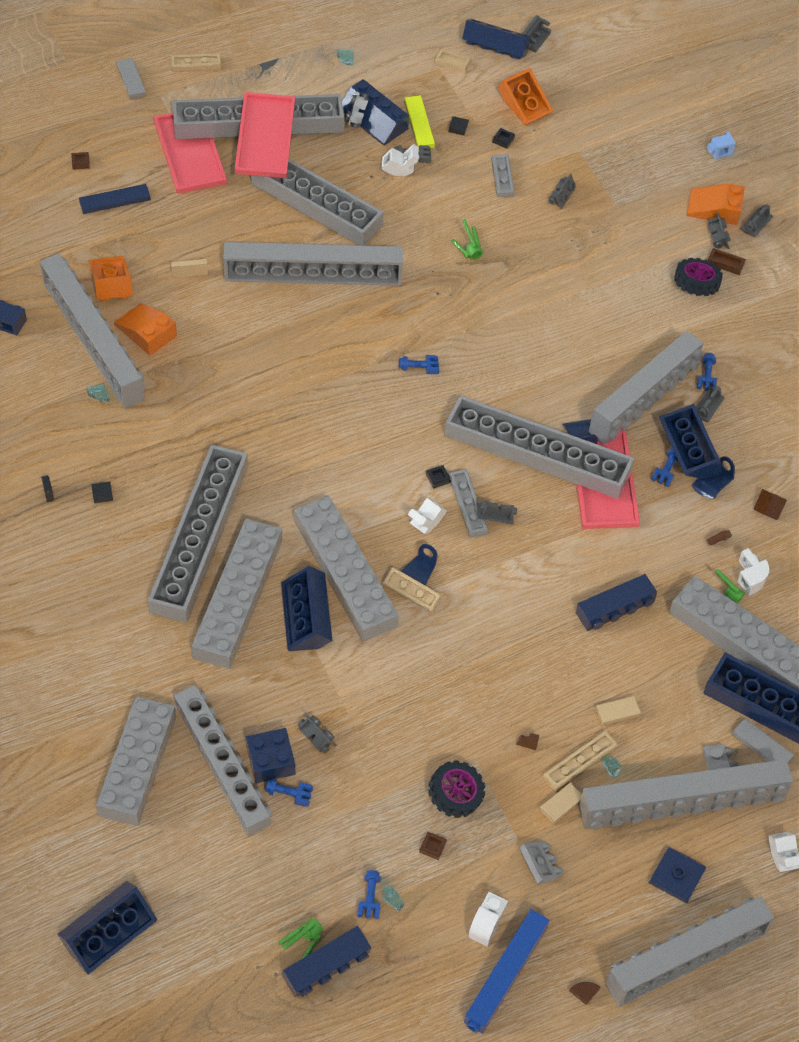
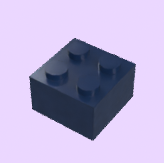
[246,728,296,784]

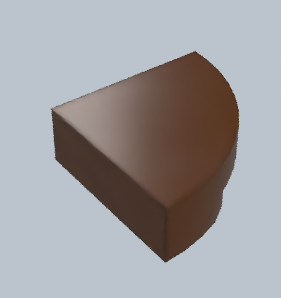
[706,530,732,546]
[516,733,540,751]
[569,982,601,1005]

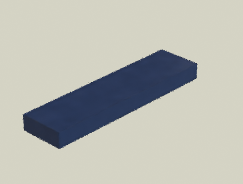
[79,184,151,214]

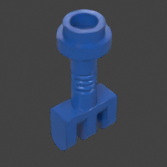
[697,353,717,390]
[399,355,440,374]
[651,448,678,487]
[265,779,313,807]
[357,870,381,919]

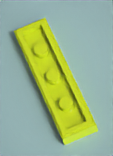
[404,95,435,148]

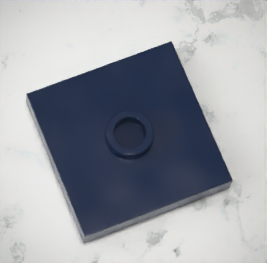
[649,847,706,904]

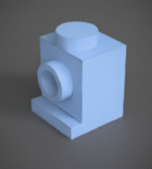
[707,131,736,159]

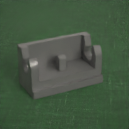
[522,15,551,53]

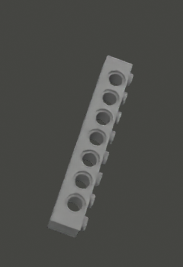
[174,685,272,836]

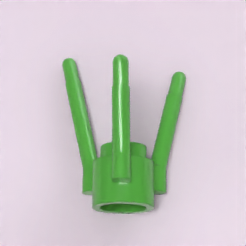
[452,219,483,260]
[716,569,745,604]
[278,918,323,958]

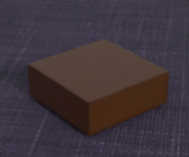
[71,152,90,170]
[419,832,447,860]

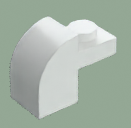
[382,144,419,176]
[408,498,448,534]
[737,548,769,596]
[768,832,799,872]
[468,892,508,947]

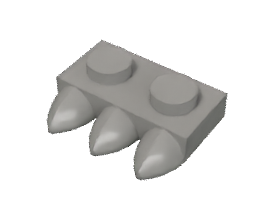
[702,744,738,770]
[520,841,563,884]

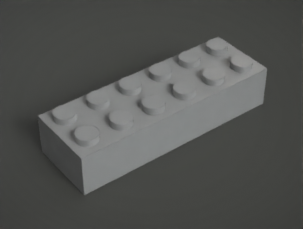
[96,697,176,826]

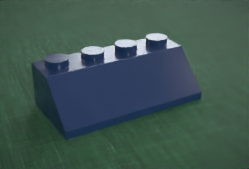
[342,79,409,146]
[659,404,722,479]
[281,566,333,651]
[57,881,157,974]

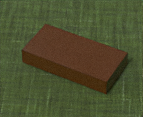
[708,248,746,275]

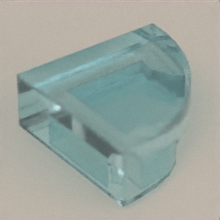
[337,50,353,66]
[86,384,109,402]
[602,756,621,777]
[383,885,404,911]

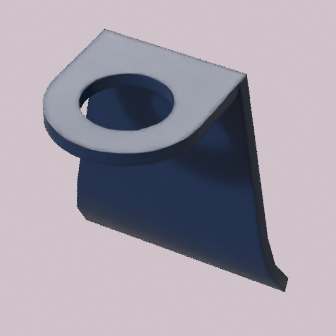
[562,419,598,444]
[692,456,735,499]
[401,544,438,586]

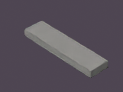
[449,469,488,538]

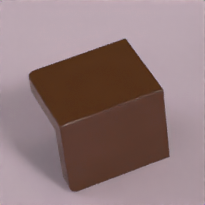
[754,489,787,520]

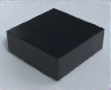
[448,116,469,136]
[492,128,515,149]
[426,465,451,489]
[41,475,54,502]
[91,482,113,503]

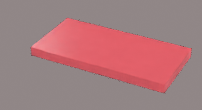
[235,92,295,178]
[153,113,227,194]
[577,430,640,529]

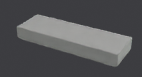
[116,58,146,100]
[491,154,514,197]
[732,718,794,763]

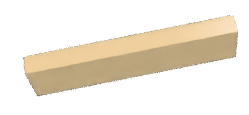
[542,730,618,792]

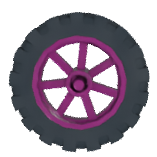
[674,258,723,296]
[428,760,485,818]

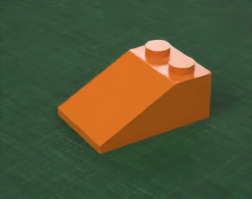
[497,68,553,125]
[687,183,745,225]
[88,256,133,301]
[114,303,177,356]

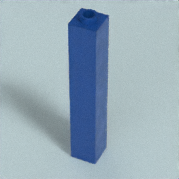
[464,909,550,1034]

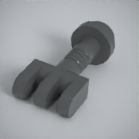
[394,145,431,163]

